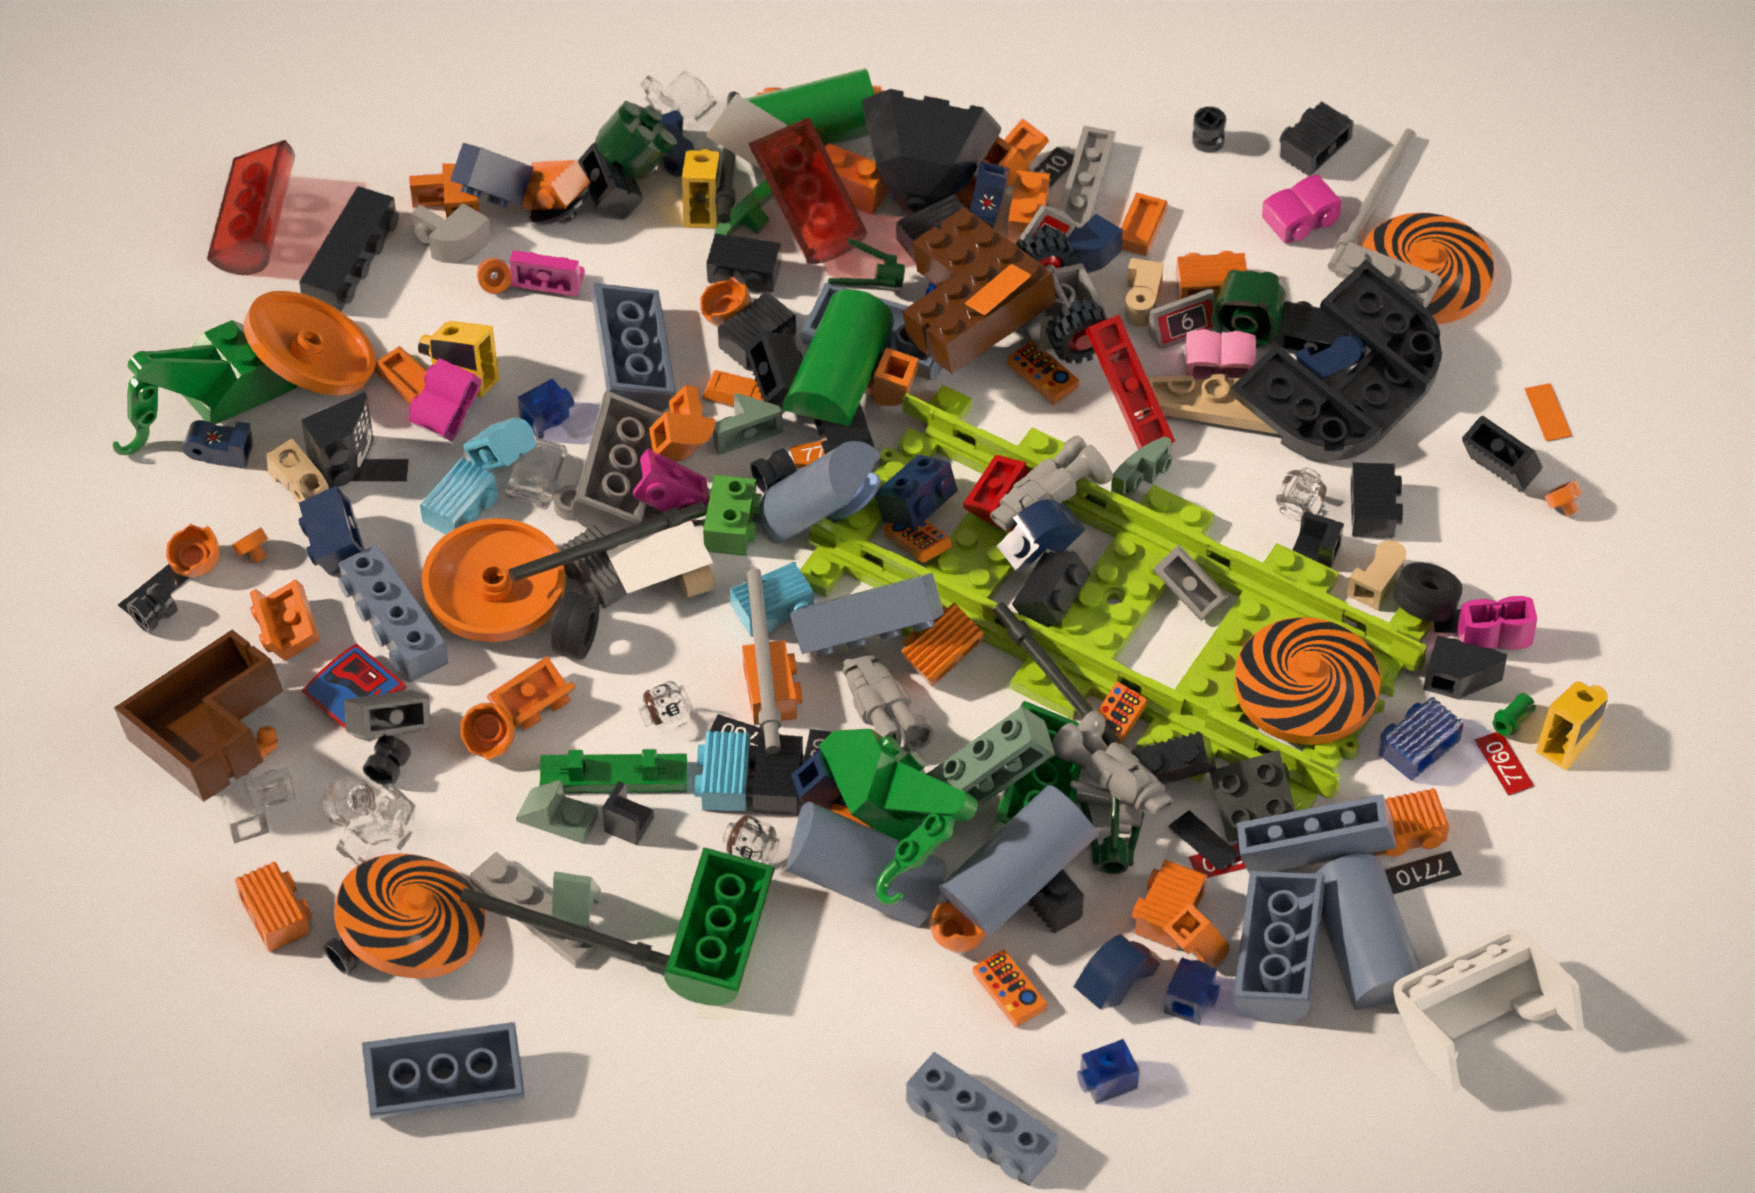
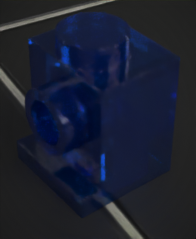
[518,378,574,441]

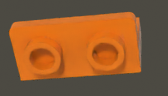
[250,579,320,661]
[486,656,576,731]

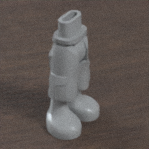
[990,435,1113,531]
[840,646,934,750]
[1052,711,1174,816]

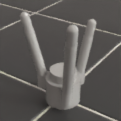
[1070,781,1142,837]

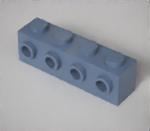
[338,544,448,682]
[790,573,944,657]
[1237,794,1396,874]
[906,1051,1058,1185]

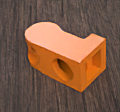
[1163,902,1230,968]

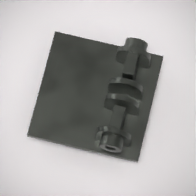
[1209,750,1296,842]

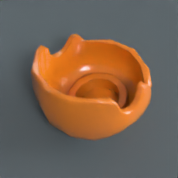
[700,277,751,327]
[166,524,220,578]
[460,702,516,760]
[929,901,986,953]

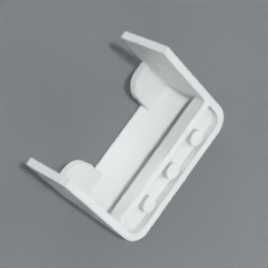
[1394,929,1584,1093]

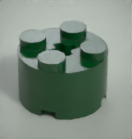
[595,101,676,179]
[1211,270,1288,348]

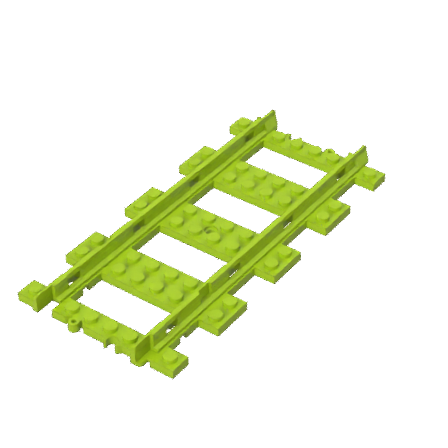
[800,384,1434,811]

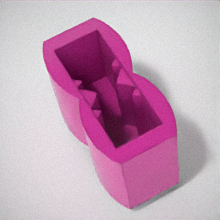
[1262,175,1341,244]
[409,358,482,442]
[1457,596,1537,650]

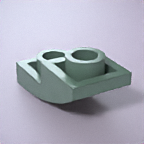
[1111,437,1173,497]

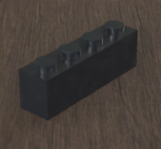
[299,186,399,312]

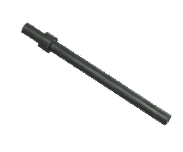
[715,91,740,224]
[509,502,707,582]
[993,602,1125,747]
[460,887,669,970]

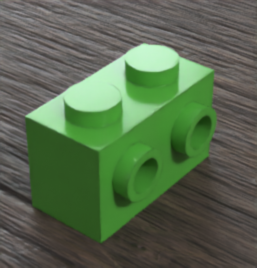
[703,475,762,556]

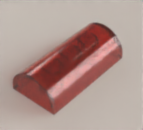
[748,117,867,265]
[207,140,295,275]

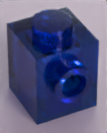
[1164,957,1221,1025]
[1077,1039,1139,1104]

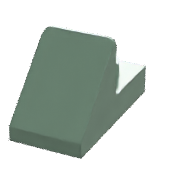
[713,393,783,455]
[516,780,599,844]
[552,871,602,927]

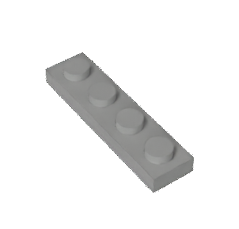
[1059,125,1116,229]
[470,851,599,968]

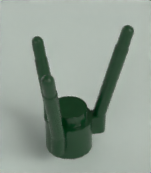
[828,238,905,291]
[1080,796,1145,874]

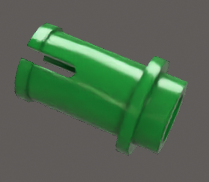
[1492,693,1536,736]

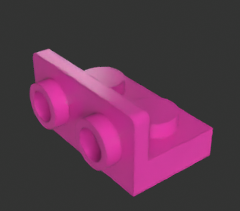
[509,250,585,297]
[633,448,710,523]

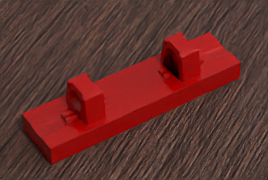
[1085,314,1175,450]

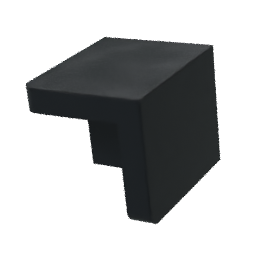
[1292,512,1344,568]
[602,781,654,845]

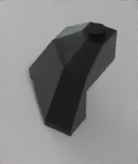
[862,89,1001,216]

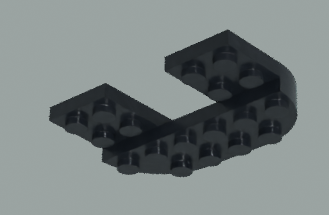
[1230,259,1443,461]

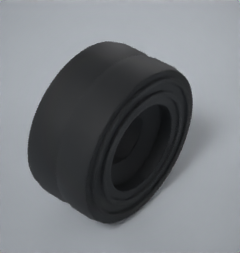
[1394,562,1463,622]
[551,592,599,660]

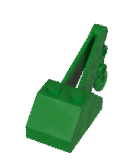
[112,320,298,456]
[819,728,978,906]

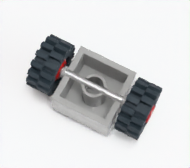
[1017,227,1108,364]

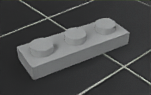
[1334,242,1441,308]

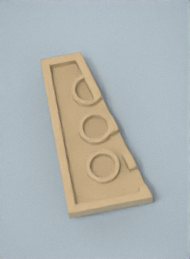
[1141,374,1278,434]

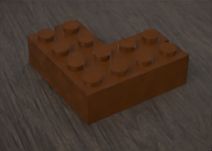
[902,207,1057,374]
[114,629,283,802]

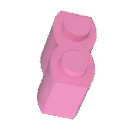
[1185,329,1256,379]

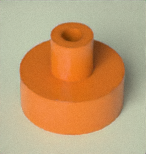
[477,258,511,294]
[1544,480,1582,516]
[231,527,269,564]

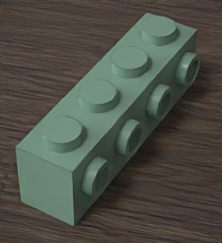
[926,706,1055,825]

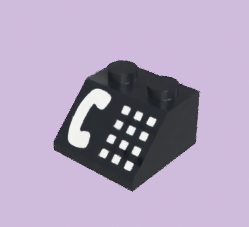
[301,392,374,489]

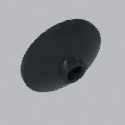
[529,186,590,226]

